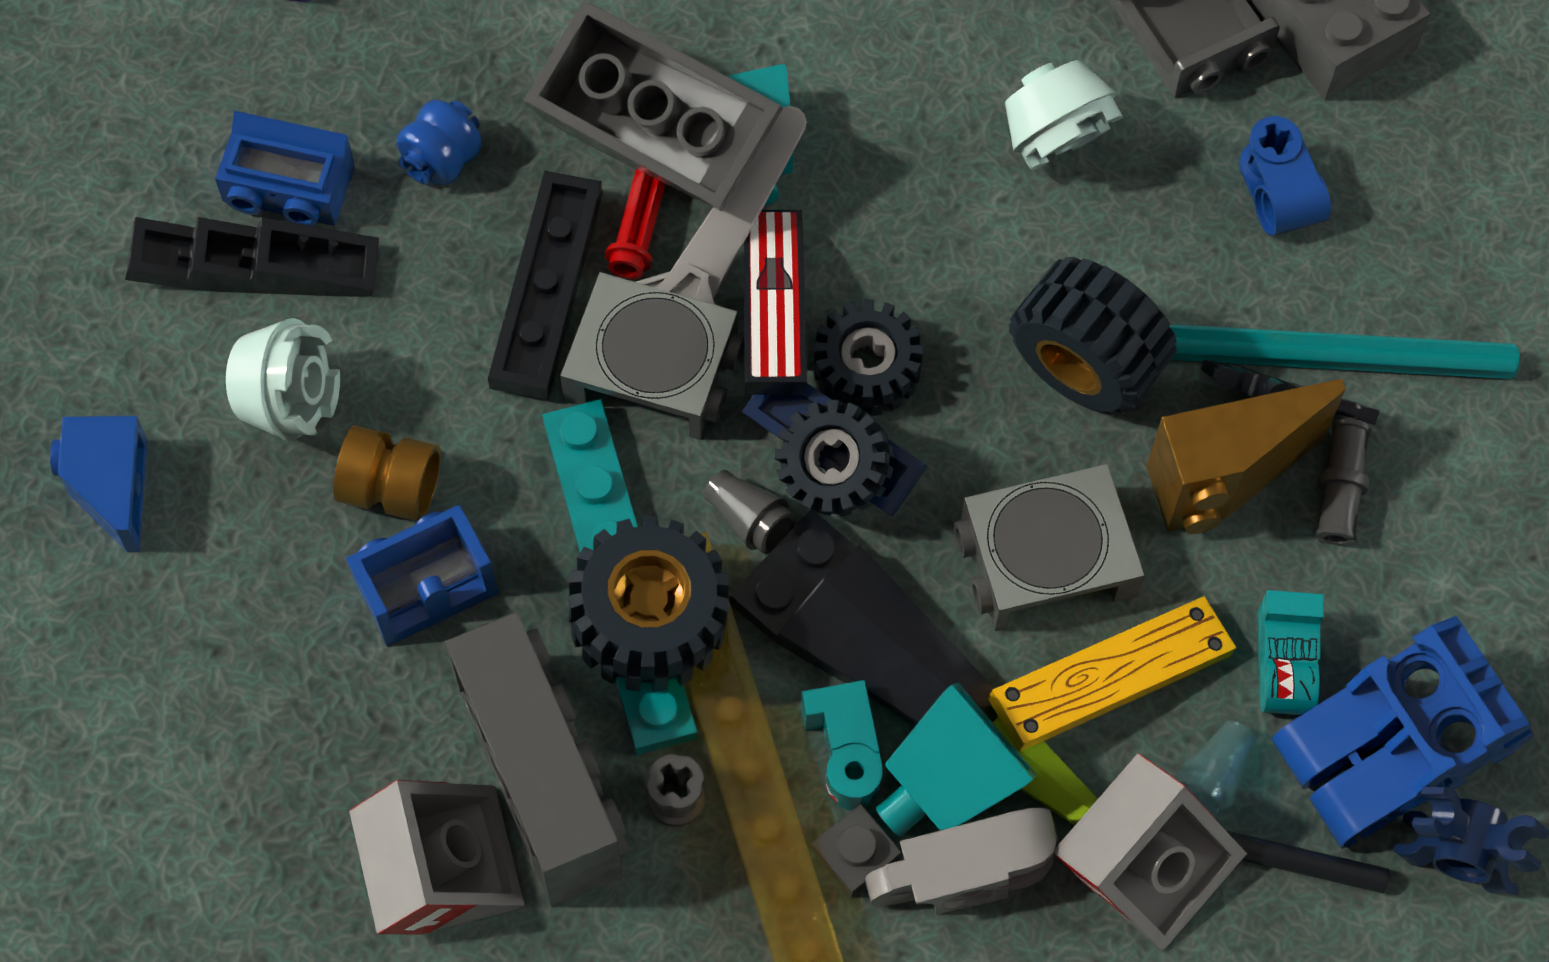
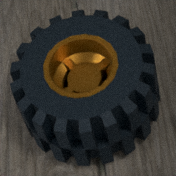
[1009,257,1177,416]
[569,516,729,692]

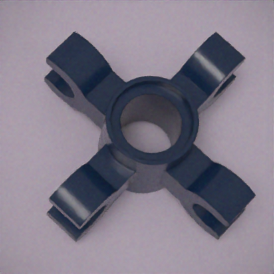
[1393,786,1549,895]

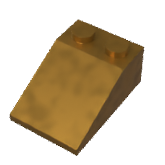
[1146,378,1346,534]

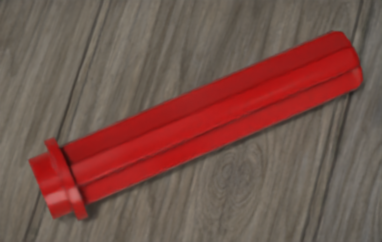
[605,169,666,280]

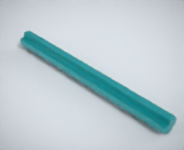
[1169,324,1520,379]

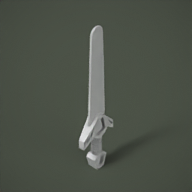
[637,106,807,305]

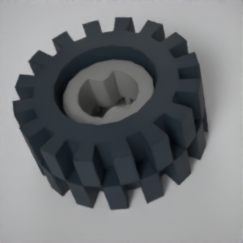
[813,299,923,416]
[775,400,894,516]

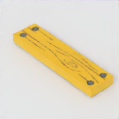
[988,596,1236,752]

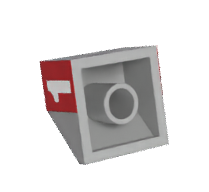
[1054,753,1247,952]
[349,780,525,935]

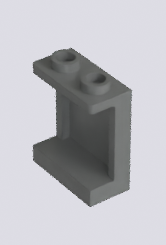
[1109,0,1280,98]

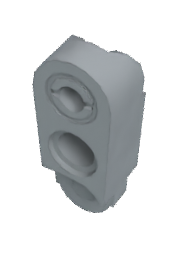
[865,808,1060,915]

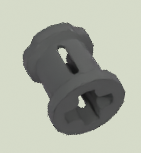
[647,754,705,827]

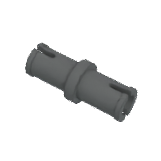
[1316,418,1372,547]

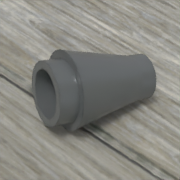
[704,470,796,554]

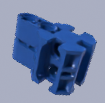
[1272,616,1534,849]

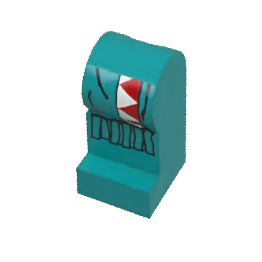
[1257,590,1324,716]
[801,680,882,810]

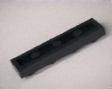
[488,171,603,400]

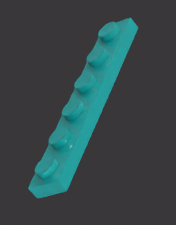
[542,399,697,756]

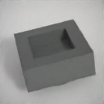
[811,804,902,898]

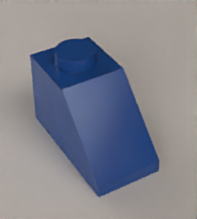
[50,416,148,552]

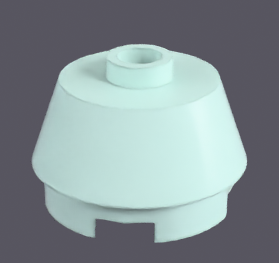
[1005,60,1123,170]
[226,318,340,441]

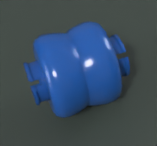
[396,99,483,186]

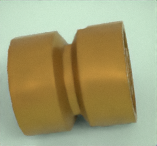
[333,425,441,521]

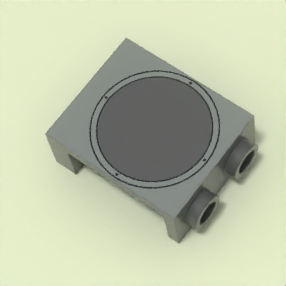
[560,272,745,440]
[954,464,1144,631]

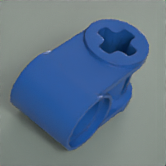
[1239,116,1331,236]

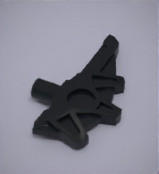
[1201,360,1380,425]

